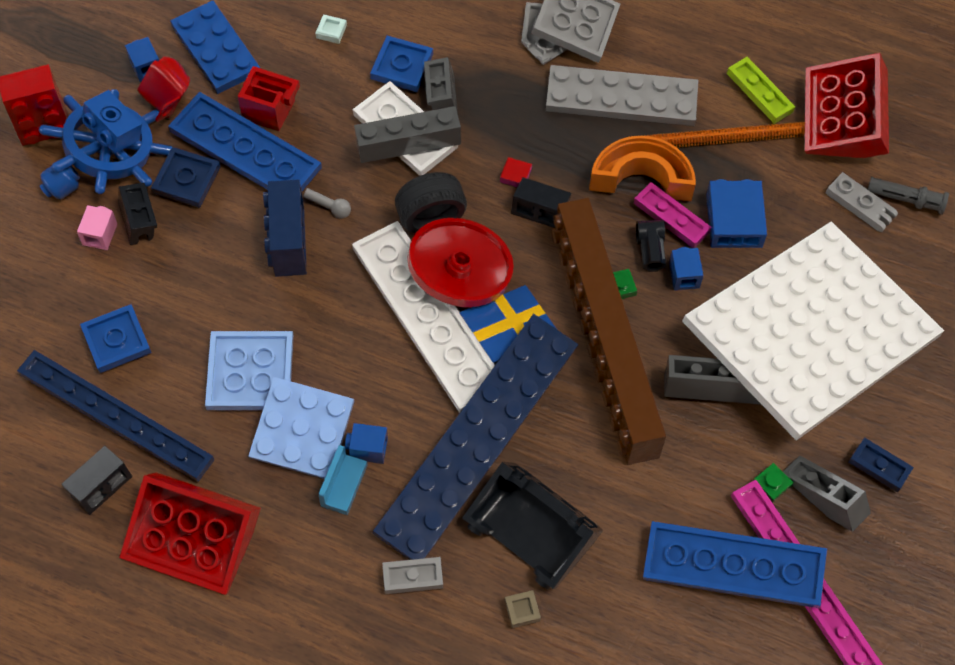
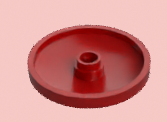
[407,218,514,307]

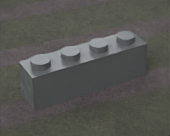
[354,106,461,163]
[664,355,761,404]

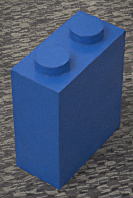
[706,179,767,248]

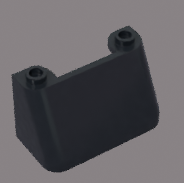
[463,462,603,589]

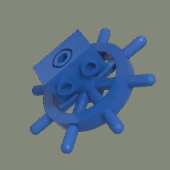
[39,89,172,194]

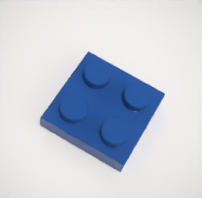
[370,36,433,92]
[80,304,151,373]

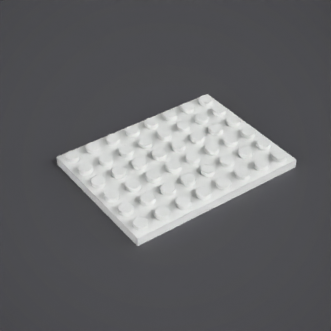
[682,222,944,441]

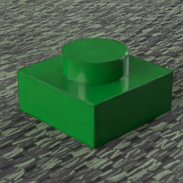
[613,269,637,299]
[753,463,794,503]

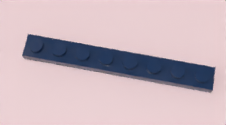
[17,350,214,482]

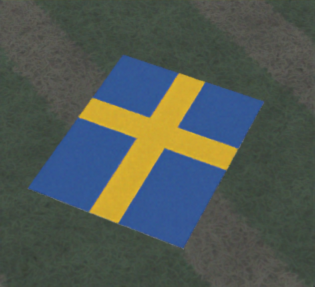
[459,285,556,362]

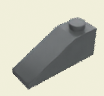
[783,456,871,532]

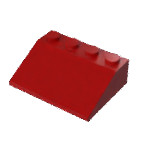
[805,53,889,158]
[119,472,261,595]

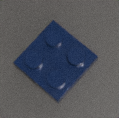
[151,147,221,208]

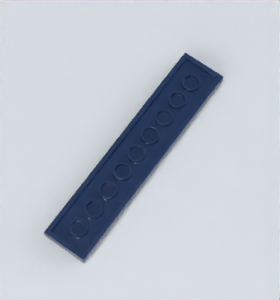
[373,313,578,560]

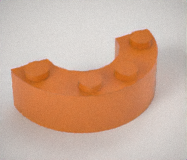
[589,136,696,201]

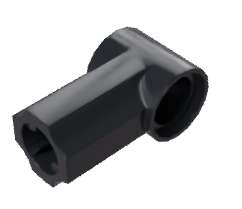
[636,220,666,272]

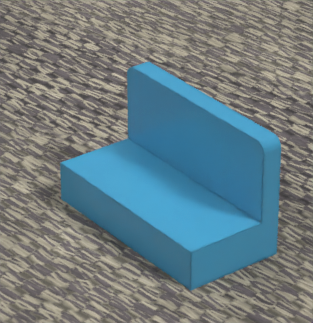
[319,445,368,515]

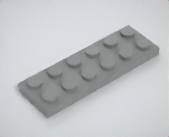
[546,65,698,126]

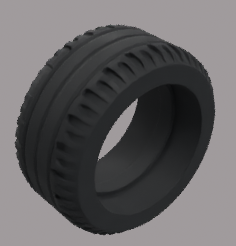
[395,172,467,233]

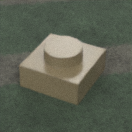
[505,590,541,628]

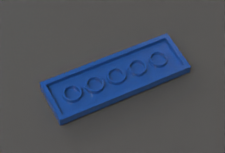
[168,92,322,191]
[643,521,827,608]

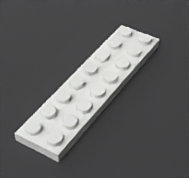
[352,221,495,413]

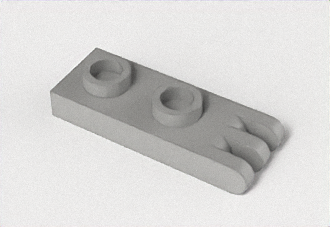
[825,172,898,232]

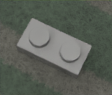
[382,557,443,594]

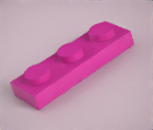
[634,182,711,248]

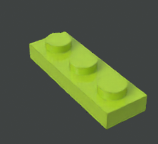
[727,57,795,124]

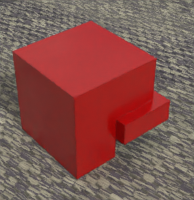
[238,66,300,131]

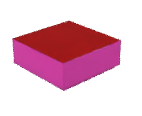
[500,157,532,187]

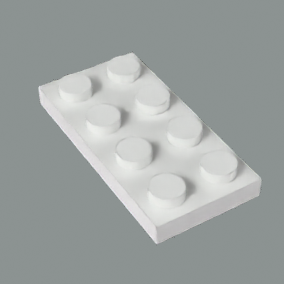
[353,81,458,176]

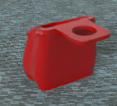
[137,56,190,122]

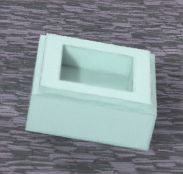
[315,14,347,44]

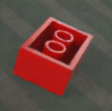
[0,64,68,146]

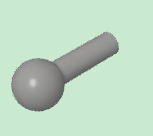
[303,188,351,219]

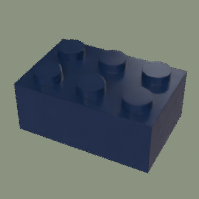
[263,179,307,277]

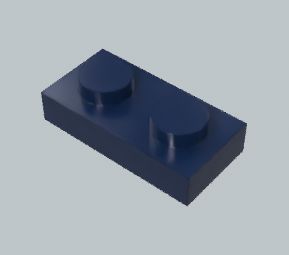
[848,437,914,493]

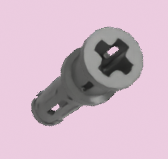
[867,176,949,215]

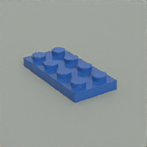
[170,0,260,94]

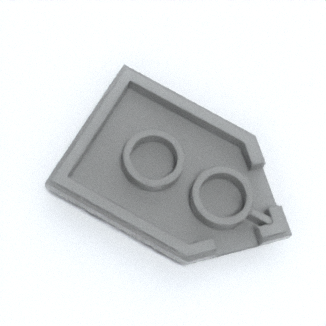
[521,2,567,65]

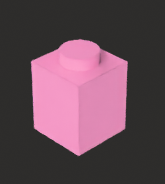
[77,205,117,250]

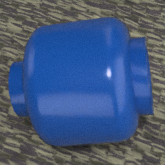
[40,165,80,200]

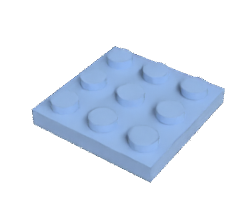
[205,331,293,410]
[248,377,354,479]

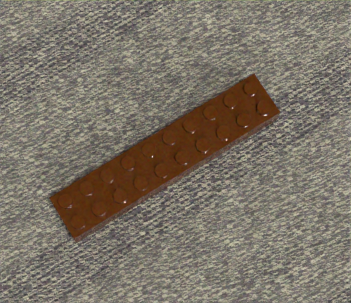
[552,198,666,465]

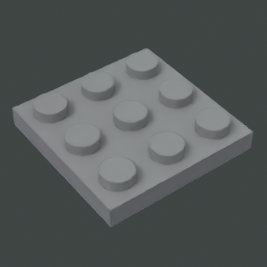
[531,0,620,63]

